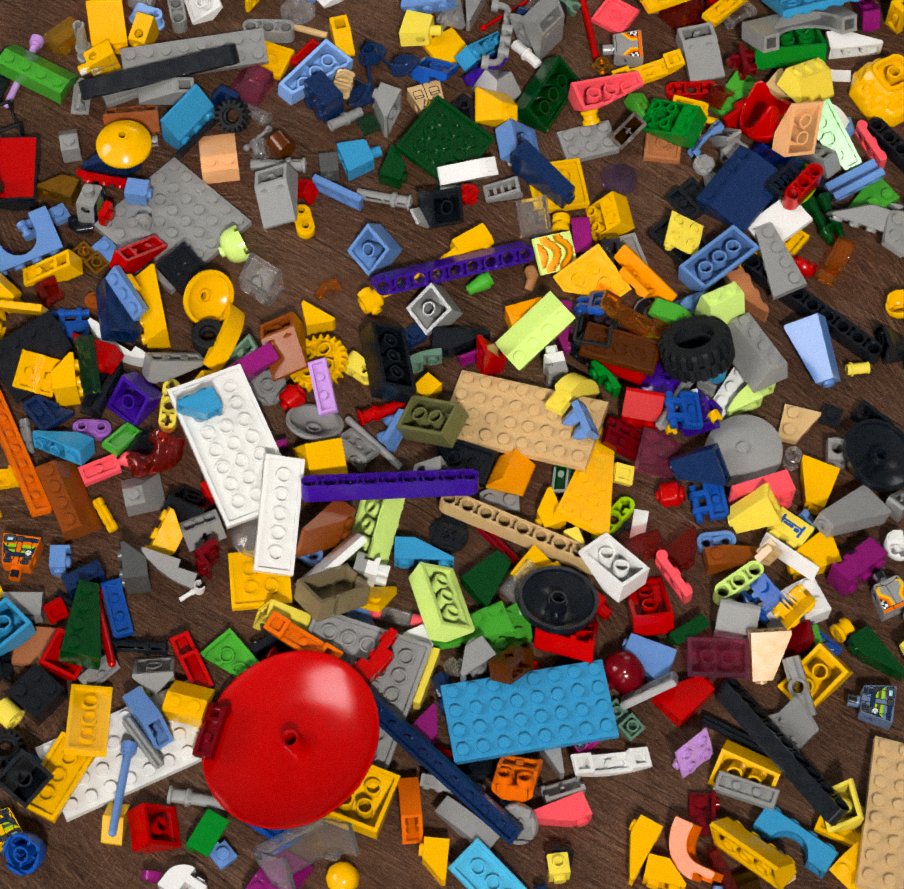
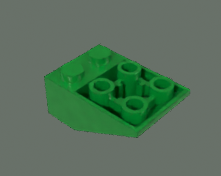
[642,98,707,149]

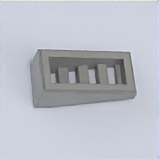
[482,176,524,203]

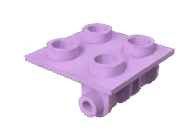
[672,728,714,779]

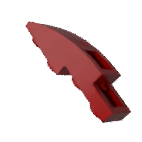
[351,627,399,685]

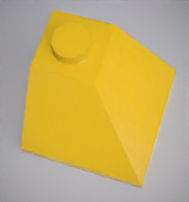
[475,87,518,127]

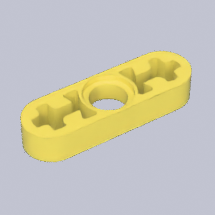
[158,379,180,433]

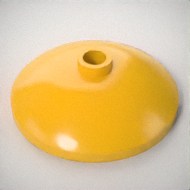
[96,120,152,169]
[183,269,234,323]

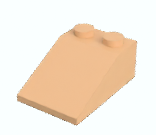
[772,100,824,157]
[199,133,240,184]

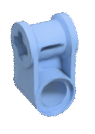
[129,2,165,31]

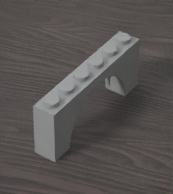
[742,5,857,53]

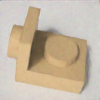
[754,539,783,566]

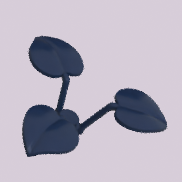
[348,40,420,107]

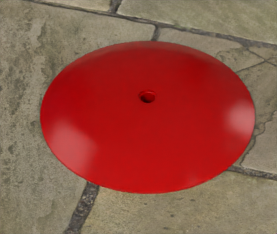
[202,650,380,829]

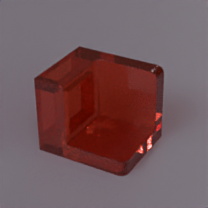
[704,84,735,110]
[34,275,65,308]

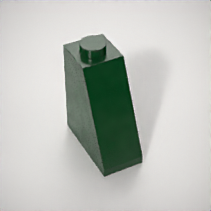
[461,550,511,609]

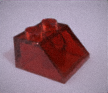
[658,0,706,31]

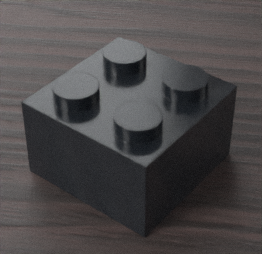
[6,663,68,726]

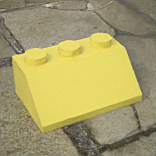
[777,57,834,103]

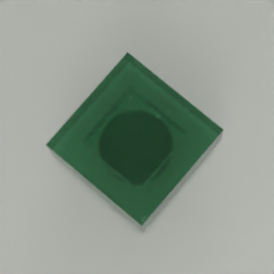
[356,113,380,137]

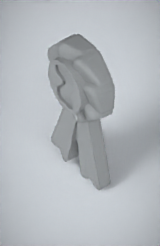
[692,154,716,187]

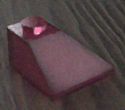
[229,65,274,110]

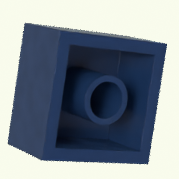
[303,70,344,126]

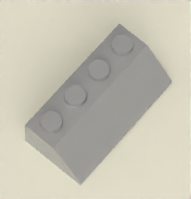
[728,312,788,393]

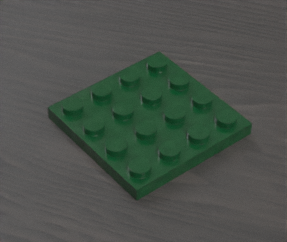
[394,95,496,186]

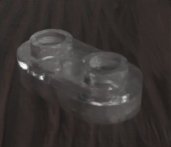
[243,102,273,125]

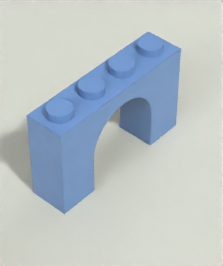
[0,206,63,276]

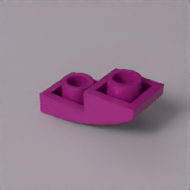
[571,217,592,254]

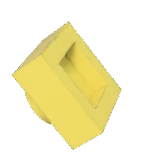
[613,462,635,487]

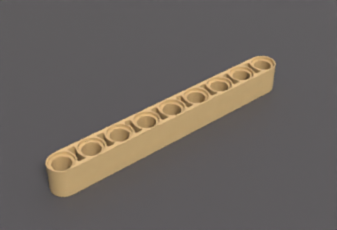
[439,496,593,575]

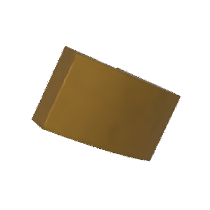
[71,240,110,276]

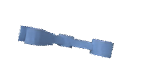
[687,120,725,158]

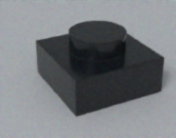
[818,404,843,430]

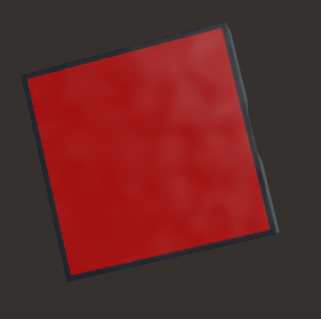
[0,136,41,211]

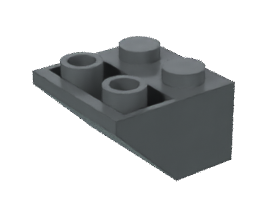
[117,541,152,595]

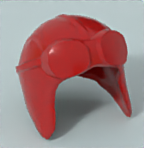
[739,81,791,143]

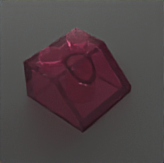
[634,427,680,480]

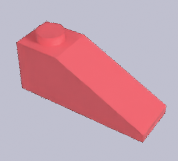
[533,791,592,827]

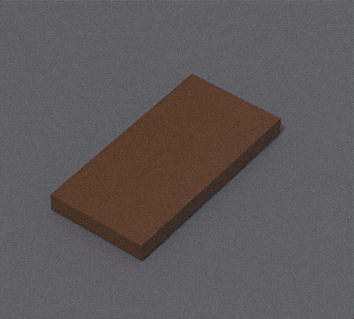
[579,321,659,377]

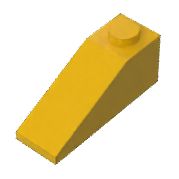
[22,249,83,287]
[628,815,663,886]

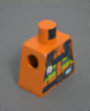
[2,533,44,582]

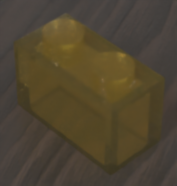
[43,16,77,59]

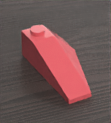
[568,71,644,111]

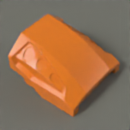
[492,756,543,803]

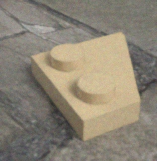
[778,404,822,445]

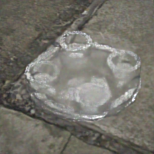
[280,0,315,25]

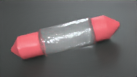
[368,606,425,628]

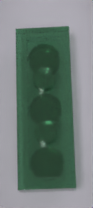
[76,335,102,395]

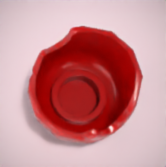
[792,255,819,279]

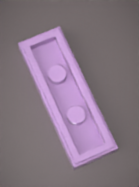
[307,357,339,417]

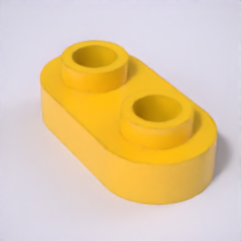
[294,204,315,239]

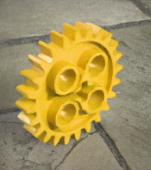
[290,334,349,392]

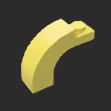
[545,373,600,416]

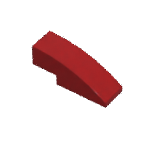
[168,630,214,688]

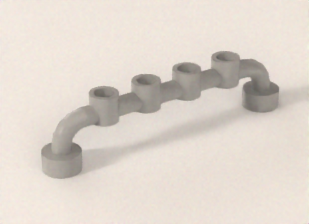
[481,0,513,70]

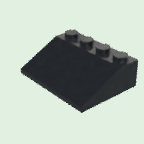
[0,310,82,404]

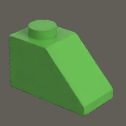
[648,298,692,329]

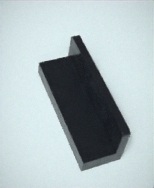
[79,363,124,420]

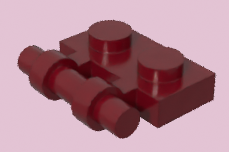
[601,415,641,461]

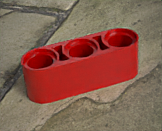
[782,163,823,210]

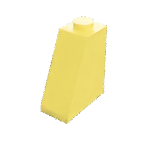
[727,483,782,534]
[253,599,312,632]

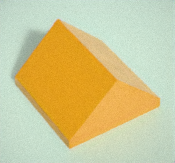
[486,448,536,496]

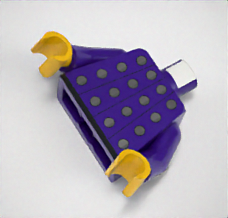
[664,389,723,437]

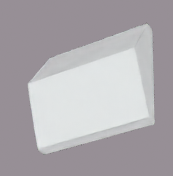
[184,0,223,25]

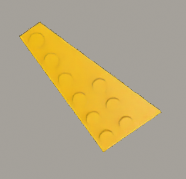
[554,426,615,537]

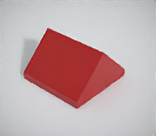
[39,627,83,681]

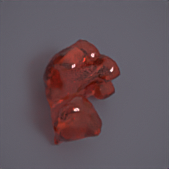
[126,430,186,478]

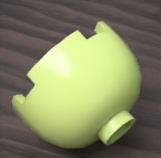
[218,225,252,263]

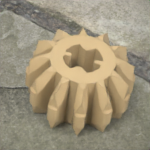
[334,68,355,99]

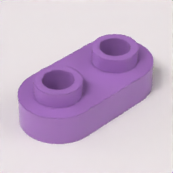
[72,419,112,441]

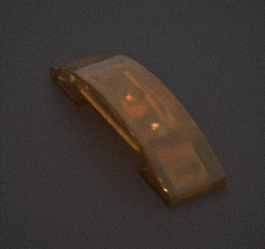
[599,289,671,341]

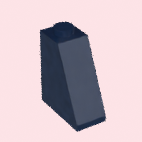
[670,443,731,486]

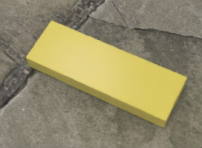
[413,647,440,711]

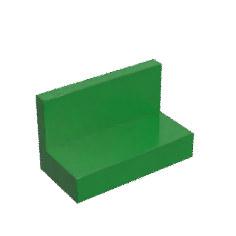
[186,809,230,858]

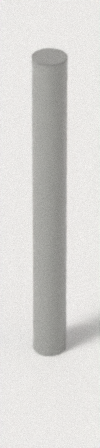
[345,416,404,471]

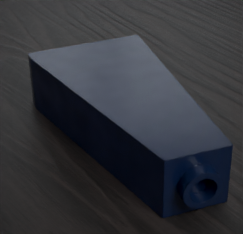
[512,139,575,209]
[95,277,143,343]

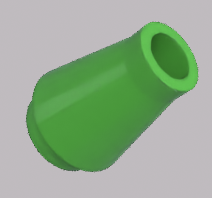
[465,272,494,296]

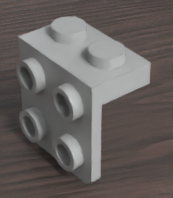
[769,696,819,750]

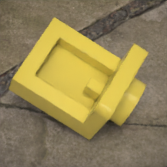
[547,852,571,884]

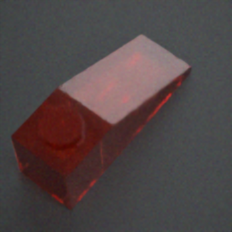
[620,529,665,562]

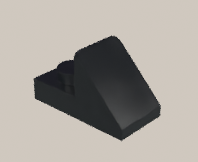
[250,623,284,659]

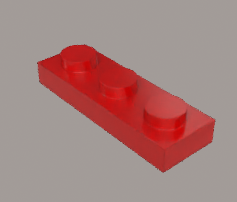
[76,168,128,189]

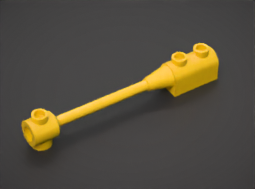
[357,223,494,316]

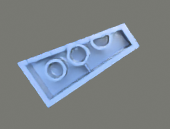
[278,39,353,105]

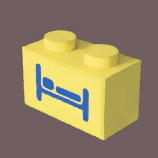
[766,507,815,551]

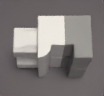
[543,345,568,390]
[353,551,391,587]

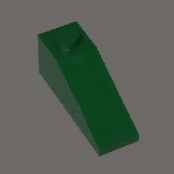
[846,625,904,681]

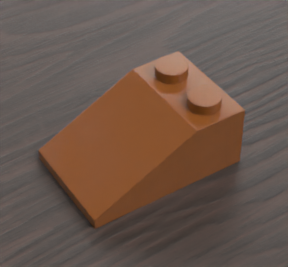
[296,501,356,557]

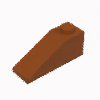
[702,545,765,575]

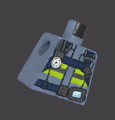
[847,685,897,730]

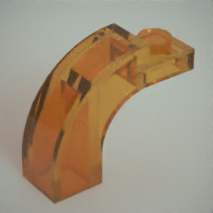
[815,236,857,288]

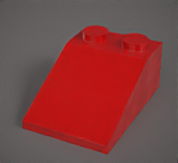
[625,576,674,637]

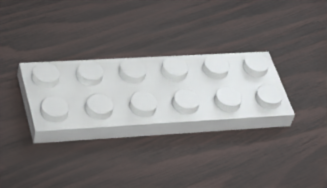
[252,454,305,577]

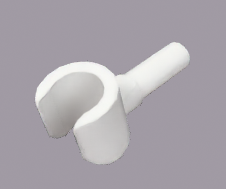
[179,580,205,602]

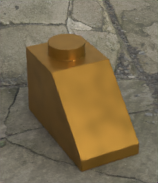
[36,174,82,207]

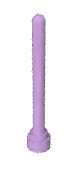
[4,34,45,108]

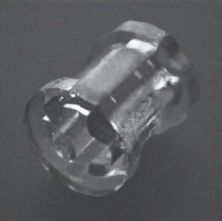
[249,137,268,160]
[782,446,802,471]

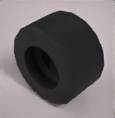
[191,319,222,356]

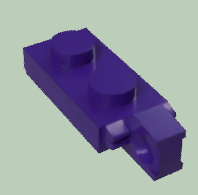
[462,52,509,86]

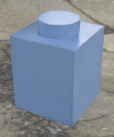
[124,177,154,206]

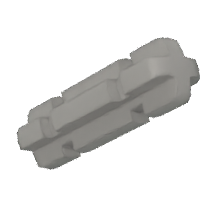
[19,418,34,454]

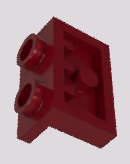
[194,537,220,580]
[689,790,720,837]

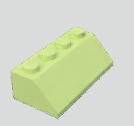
[495,291,576,371]
[346,498,405,566]
[408,562,475,642]

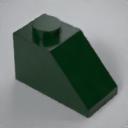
[379,144,408,190]

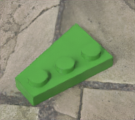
[711,70,756,120]
[848,179,900,208]

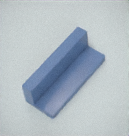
[825,159,886,203]

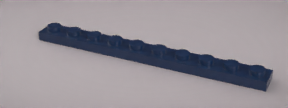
[370,688,525,845]

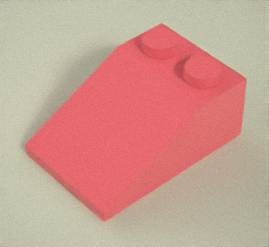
[727,469,796,509]

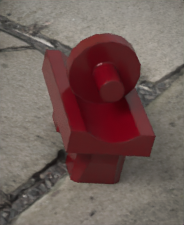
[726,44,757,80]

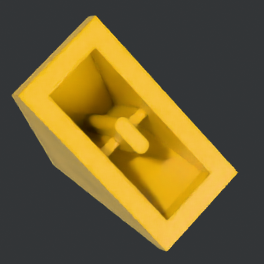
[301,300,336,335]
[101,802,131,846]

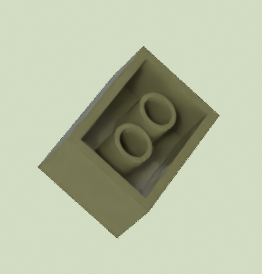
[396,395,469,448]

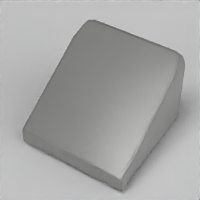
[410,207,430,229]

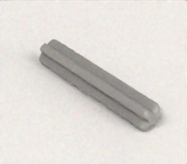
[122,716,164,769]

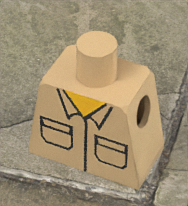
[407,80,444,117]

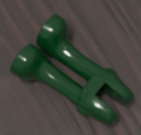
[800,192,845,246]

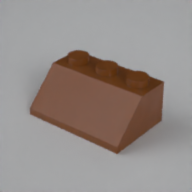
[103,105,161,135]

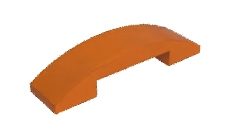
[263,610,344,659]

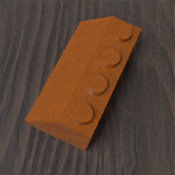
[35,460,103,543]

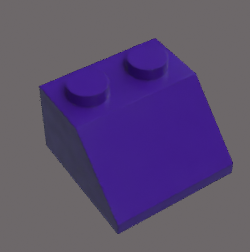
[106,372,163,428]

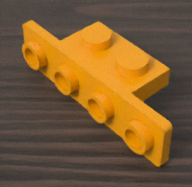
[614,244,678,302]

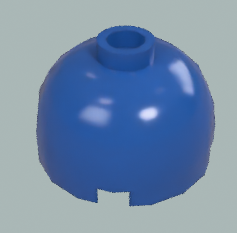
[2,831,47,876]

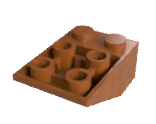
[260,311,308,381]

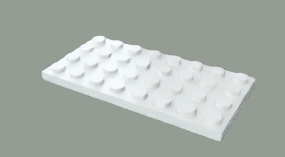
[167,364,281,529]
[35,680,202,822]

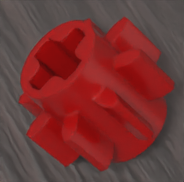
[460,183,479,206]

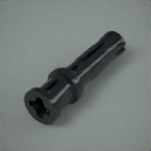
[111,638,169,657]

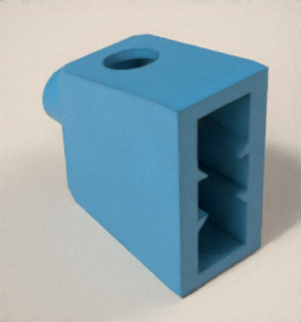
[336,139,382,181]

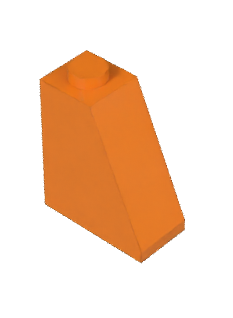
[398,777,424,845]

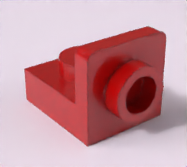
[298,179,319,205]

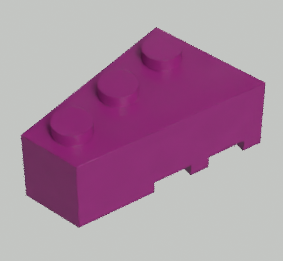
[826,537,888,597]

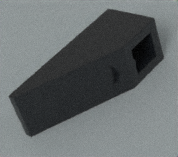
[432,326,491,358]

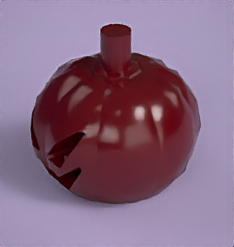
[603,650,645,694]

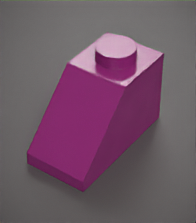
[412,703,438,746]

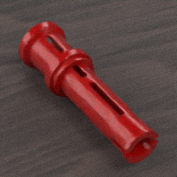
[356,399,410,427]

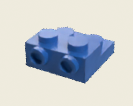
[410,56,459,84]

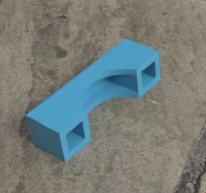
[752,807,839,879]

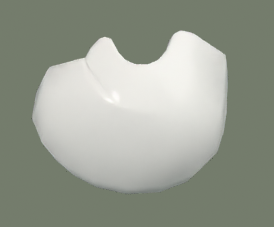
[883,530,904,561]

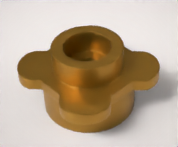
[591,57,613,76]

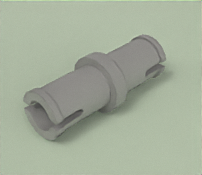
[327,107,364,132]

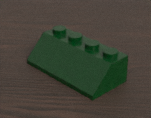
[516,56,581,133]

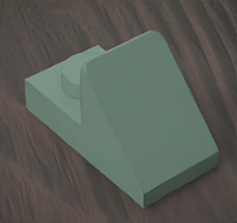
[226,334,259,366]

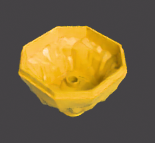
[848,54,904,127]

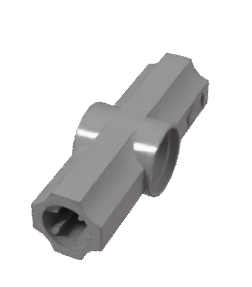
[782,655,817,716]

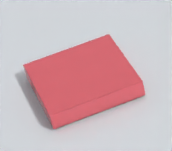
[591,0,640,34]

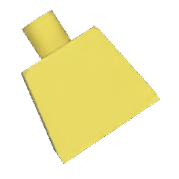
[399,10,443,47]

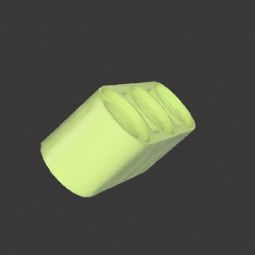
[712,560,764,606]

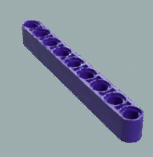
[371,241,534,296]
[301,469,479,502]

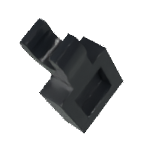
[127,427,157,462]

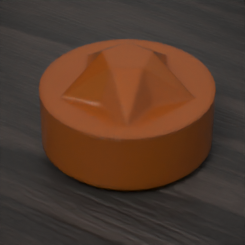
[84,292,98,312]

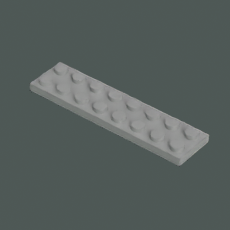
[120,28,269,76]

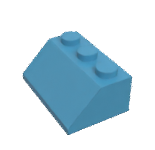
[160,84,215,150]

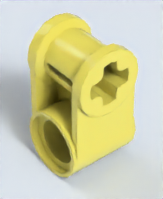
[345,350,369,385]

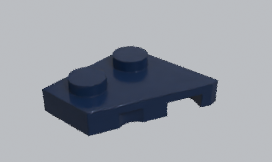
[21,394,75,431]

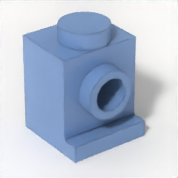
[49,545,73,577]

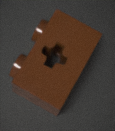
[489,644,534,685]

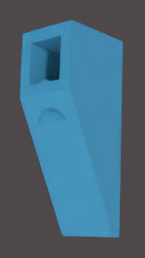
[454,31,500,72]
[32,430,95,466]
[394,536,454,569]

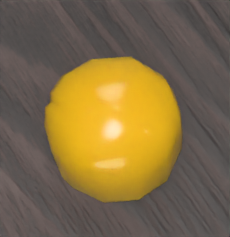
[885,289,904,319]
[325,862,360,889]

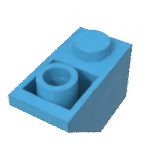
[176,386,223,421]

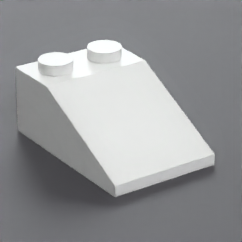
[578,532,650,603]
[758,578,831,628]

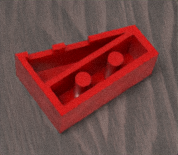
[534,624,599,663]

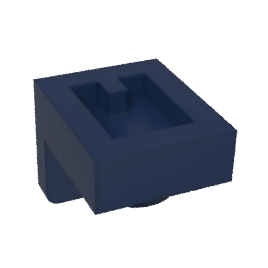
[211,84,241,108]
[404,323,427,350]

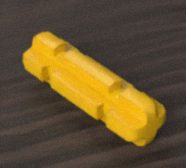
[92,497,118,533]

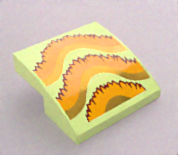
[531,231,577,276]

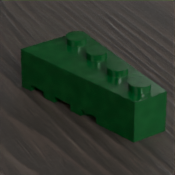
[58,579,101,670]

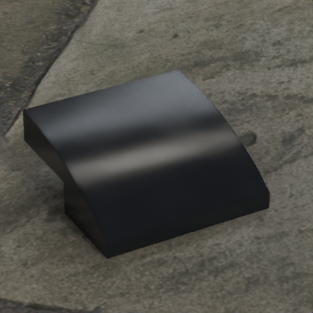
[664,177,705,221]

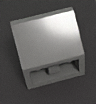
[713,598,761,643]

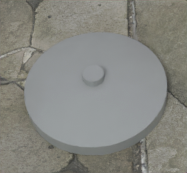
[705,415,783,489]

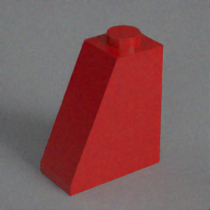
[650,675,715,728]

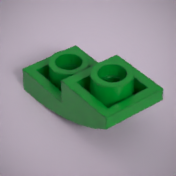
[589,360,621,399]

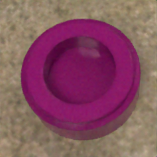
[141,871,163,883]

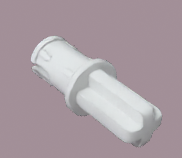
[511,39,542,68]

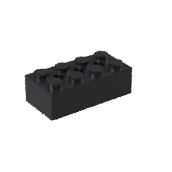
[360,321,417,403]

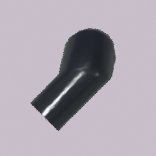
[68,216,94,234]

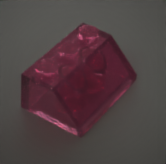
[685,637,750,679]

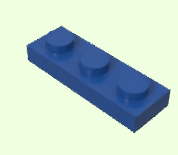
[101,578,135,640]

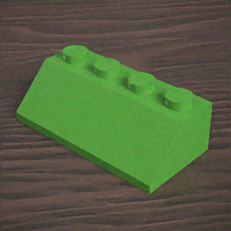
[0,44,79,104]

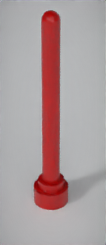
[99,585,116,667]

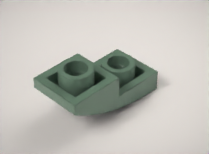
[410,348,442,373]
[612,698,646,742]

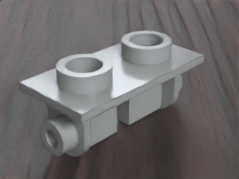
[71,78,91,115]

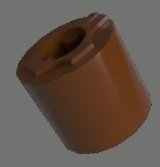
[267,130,296,159]

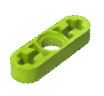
[591,497,635,541]

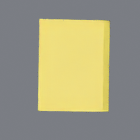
[825,778,864,833]

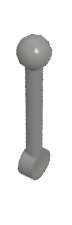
[243,125,272,151]

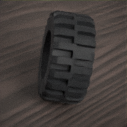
[658,315,735,383]

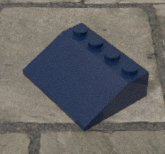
[696,145,789,233]

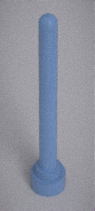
[108,740,138,837]

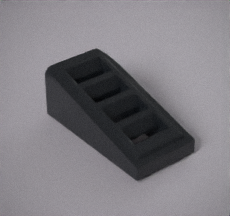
[764,162,801,200]
[850,400,895,425]

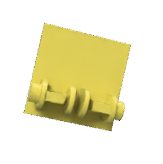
[664,210,704,256]

